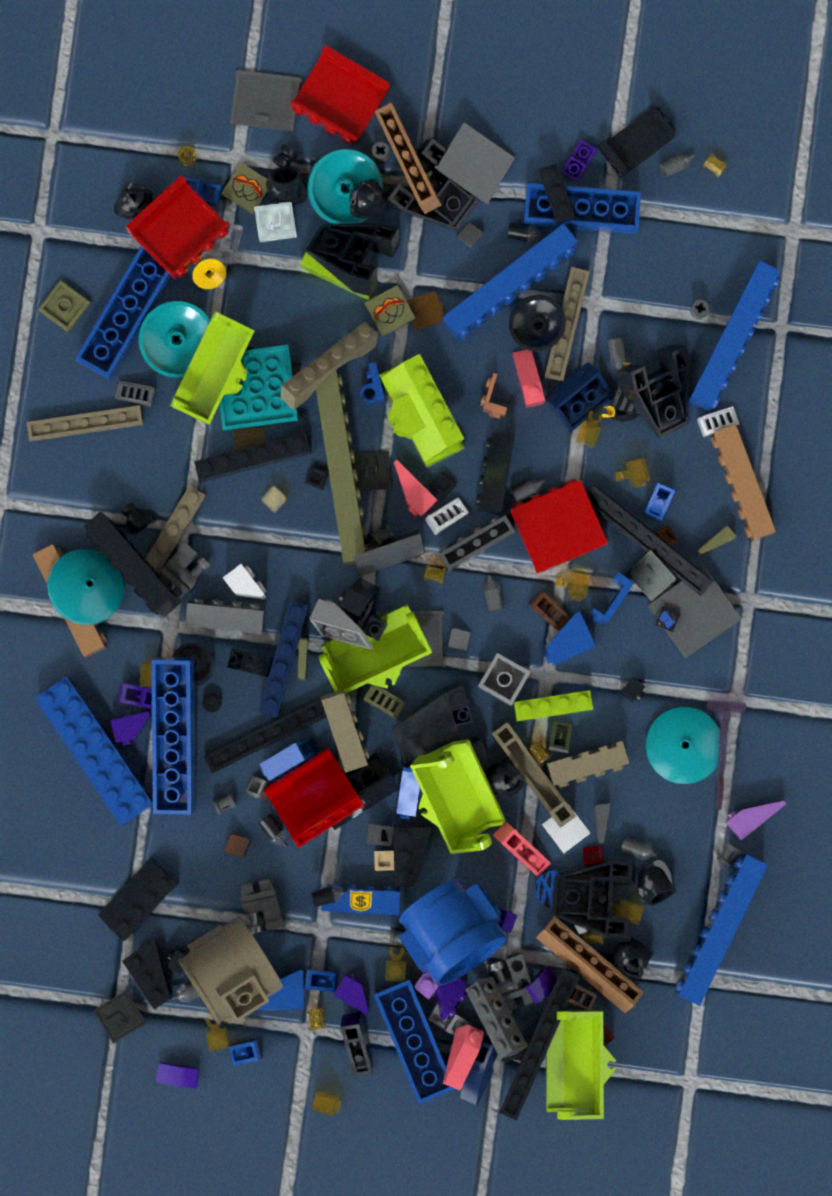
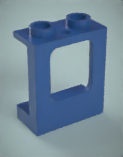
[590,572,634,624]

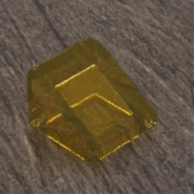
[261,486,288,513]

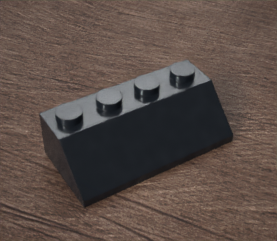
[476,433,516,515]
[332,752,400,830]
[98,858,179,942]

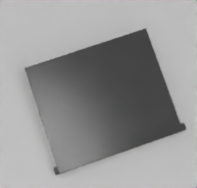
[230,70,303,132]
[434,122,515,205]
[375,611,444,667]

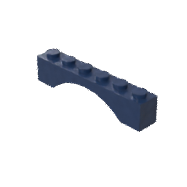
[259,601,310,718]

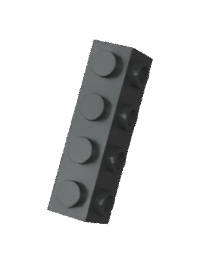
[439,515,515,572]
[185,597,266,634]
[466,977,528,1059]

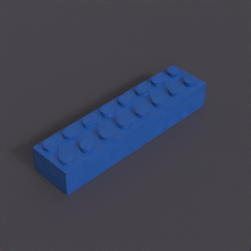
[443,224,578,341]
[75,246,171,381]
[689,261,781,412]
[151,657,196,815]
[35,676,153,826]
[674,854,768,1006]

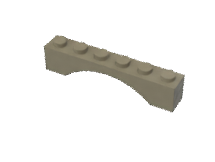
[281,322,378,410]
[491,722,576,828]

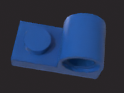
[360,362,385,405]

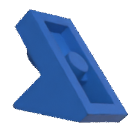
[644,481,676,521]

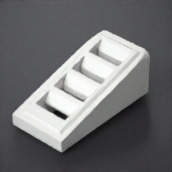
[697,406,739,437]
[425,497,469,535]

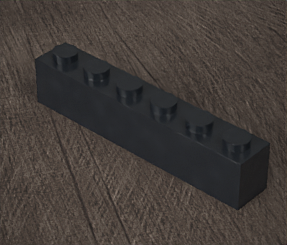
[194,433,311,483]

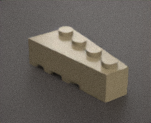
[321,689,370,772]
[546,741,629,789]

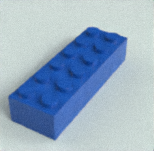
[523,183,641,234]
[374,979,455,1104]

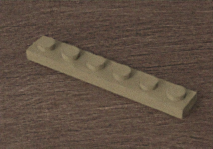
[544,267,590,382]
[27,405,143,442]
[146,485,206,574]

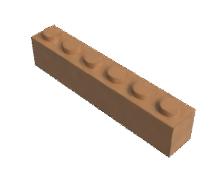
[375,103,441,214]
[711,424,776,541]
[32,544,107,658]
[536,916,644,1013]

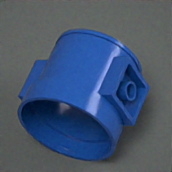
[398,878,507,986]

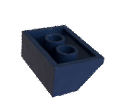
[544,362,615,432]

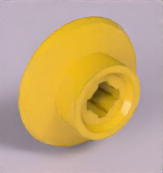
[193,259,226,289]

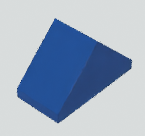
[304,968,338,992]
[228,1039,263,1066]

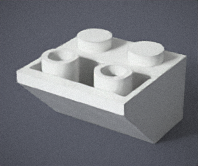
[223,564,267,600]

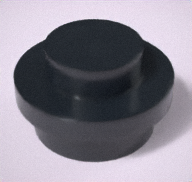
[202,693,222,713]

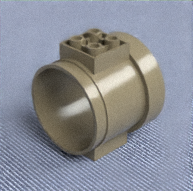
[178,916,284,1025]

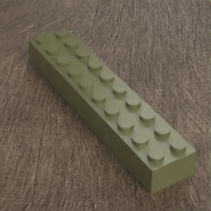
[316,370,369,566]

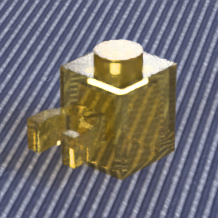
[576,411,603,449]
[614,458,650,488]
[555,572,590,602]
[140,660,152,688]
[614,899,644,925]
[385,947,406,981]
[205,1017,230,1052]
[311,1089,342,1116]

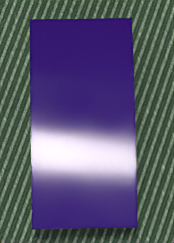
[561,140,597,182]
[525,965,557,1003]
[156,1062,200,1088]

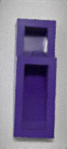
[117,683,152,709]

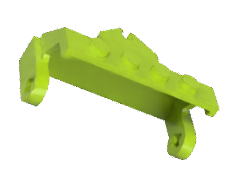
[170,311,255,425]
[379,354,465,468]
[318,604,432,694]
[410,739,506,854]
[546,1010,616,1120]

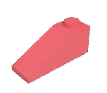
[512,350,545,408]
[394,460,437,518]
[493,822,551,877]
[443,1025,484,1090]

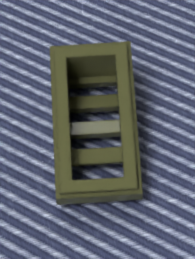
[696,526,737,555]
[363,685,406,719]

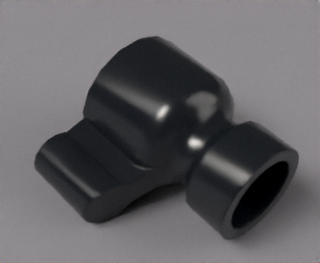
[120,502,157,534]

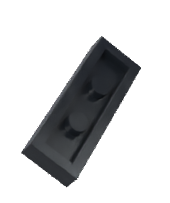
[538,164,575,224]

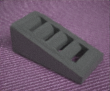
[115,381,156,408]
[594,803,610,843]

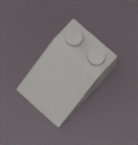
[310,599,373,650]

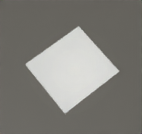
[542,804,590,853]

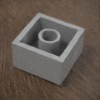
[478,653,531,706]

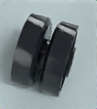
[172,643,215,686]

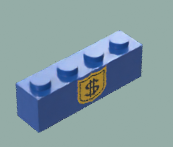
[321,884,400,915]

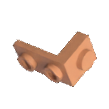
[480,373,507,419]

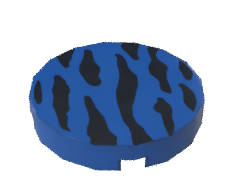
[534,870,564,909]

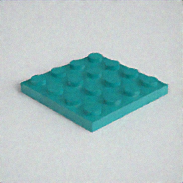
[219,345,299,431]

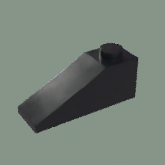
[340,1012,373,1076]

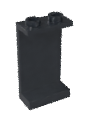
[598,104,676,179]

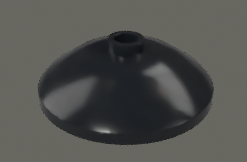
[509,295,566,351]

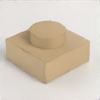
[374,851,394,871]

